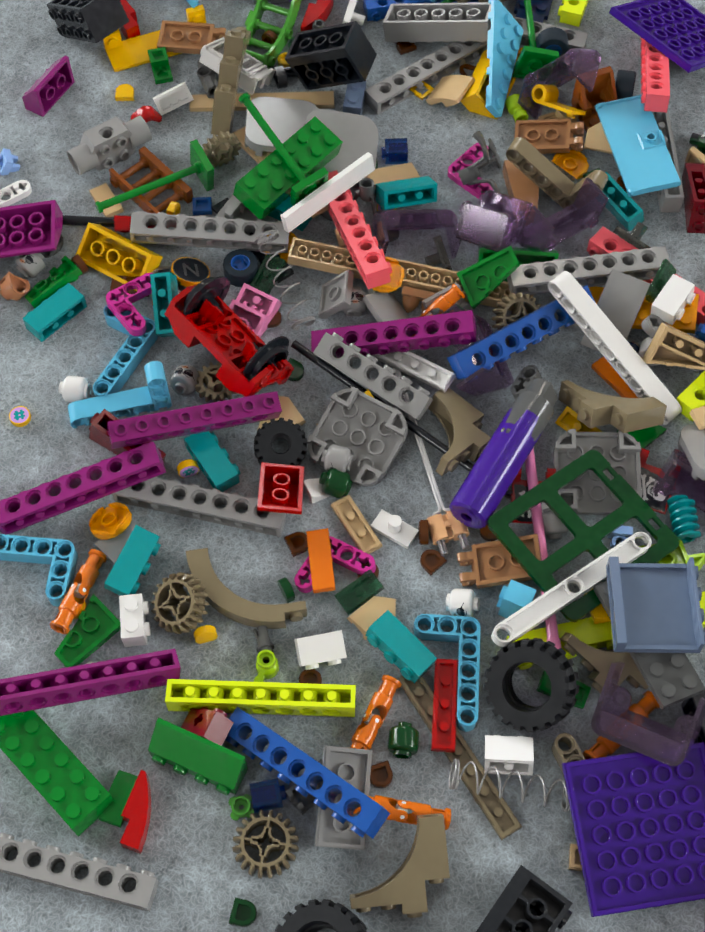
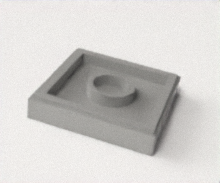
[318,269,354,319]

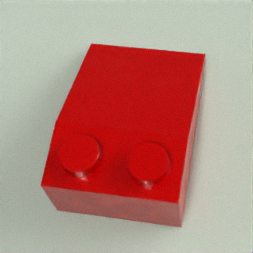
[257,462,304,515]

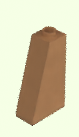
[502,160,539,225]

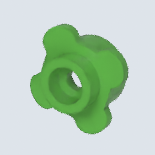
[228,794,254,821]

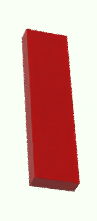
[431,658,458,753]

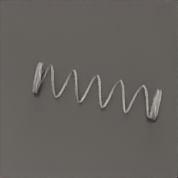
[255,230,316,330]
[449,758,570,812]

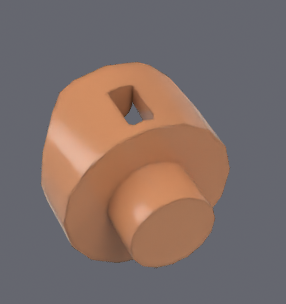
[0,271,31,301]

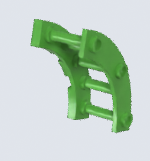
[245,0,303,69]

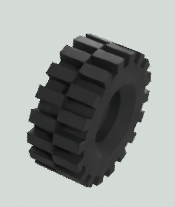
[254,418,307,466]

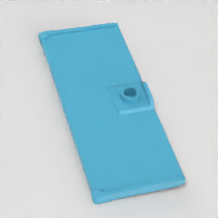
[595,94,681,197]

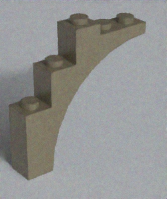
[211,27,251,135]

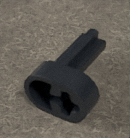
[272,65,296,89]

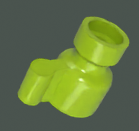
[505,94,532,123]
[254,650,279,682]

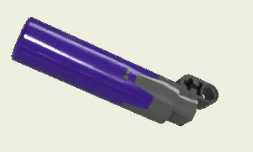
[449,365,558,529]

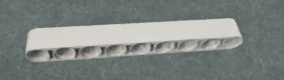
[548,271,682,425]

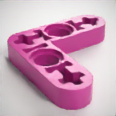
[447,143,493,201]
[106,273,153,336]
[294,536,376,593]

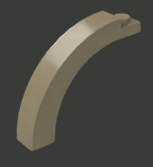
[186,548,307,629]

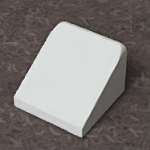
[303,478,331,504]

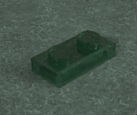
[250,254,286,295]
[334,569,384,615]

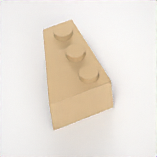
[642,322,705,370]

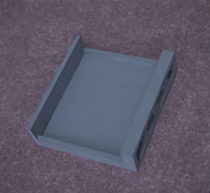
[606,557,705,653]

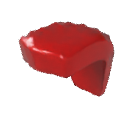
[131,106,162,122]

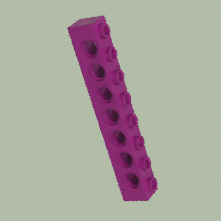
[311,310,477,358]
[107,391,282,449]
[0,441,166,535]
[0,648,181,716]

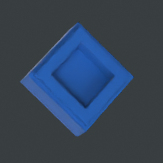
[192,197,212,216]

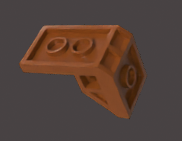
[571,66,617,132]

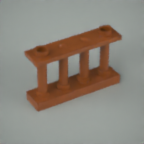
[109,146,193,214]

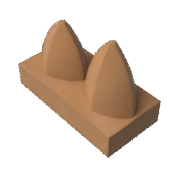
[401,286,436,313]

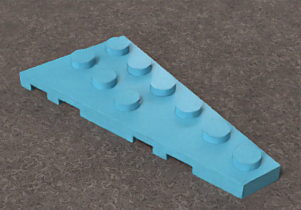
[485,0,524,118]

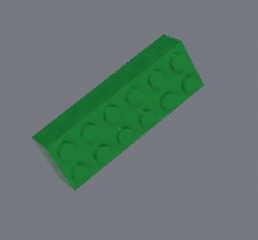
[233,116,343,220]
[0,710,114,837]

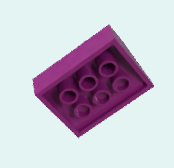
[0,200,63,258]

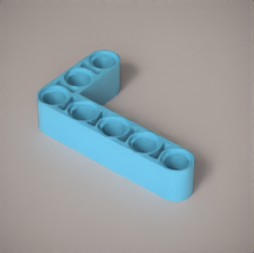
[93,305,158,397]
[68,361,172,428]
[0,534,78,607]
[413,614,481,732]

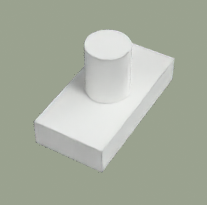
[342,0,366,26]
[153,82,194,116]
[370,510,419,549]

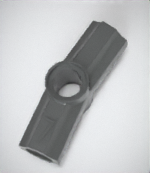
[197,56,218,99]

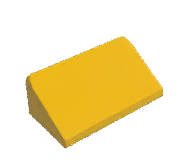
[555,406,603,432]

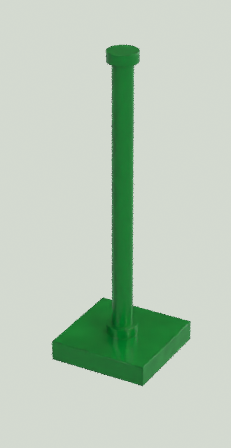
[512,0,559,81]
[239,93,329,206]
[95,139,214,213]

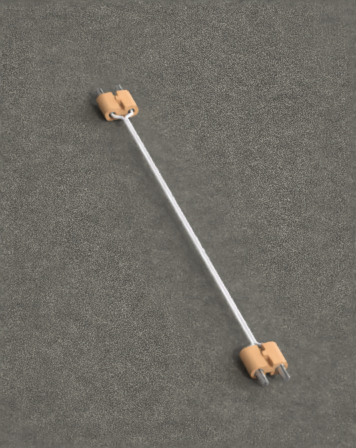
[334,221,470,556]

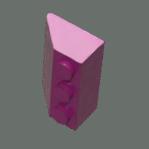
[22,55,75,117]

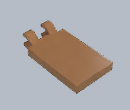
[157,20,226,54]
[514,118,584,154]
[457,534,542,589]

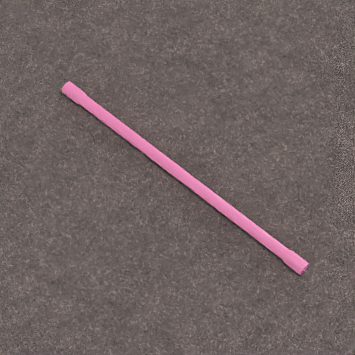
[525,447,561,649]

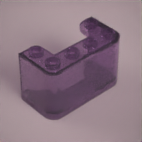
[454,190,532,252]

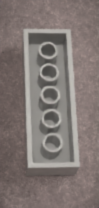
[383,2,491,43]

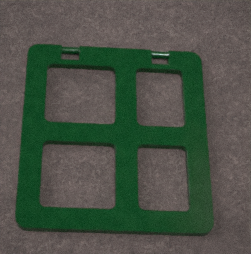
[487,450,679,622]

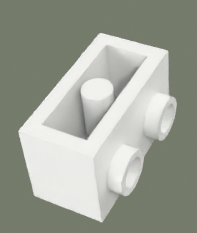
[651,274,696,325]
[119,593,151,647]
[294,630,347,670]
[484,735,534,776]

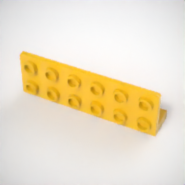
[102,5,206,72]

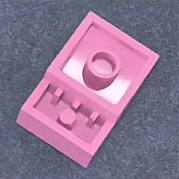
[229,283,282,338]

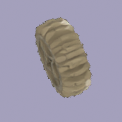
[491,292,542,346]
[151,572,210,634]
[232,810,299,879]

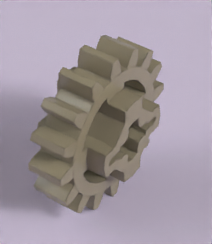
[202,131,241,168]
[195,361,237,403]

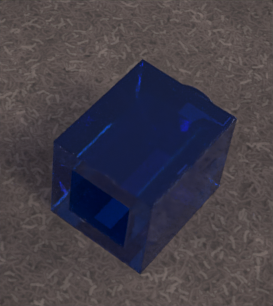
[381,138,408,164]
[249,778,287,813]

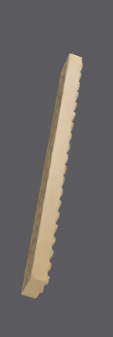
[288,237,534,314]

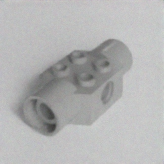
[67,116,152,175]

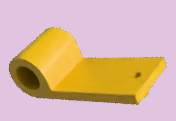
[531,84,586,119]

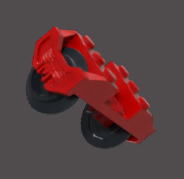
[164,276,294,397]

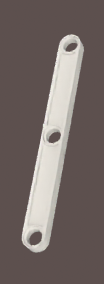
[491,532,652,647]

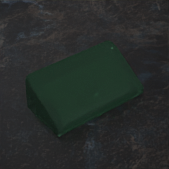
[645,259,676,303]

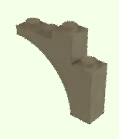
[558,380,667,433]
[428,388,491,476]
[560,633,648,695]
[350,813,450,918]

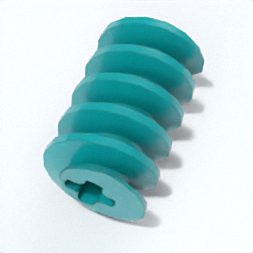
[667,495,701,544]

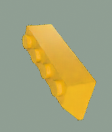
[460,50,516,120]
[76,222,163,291]

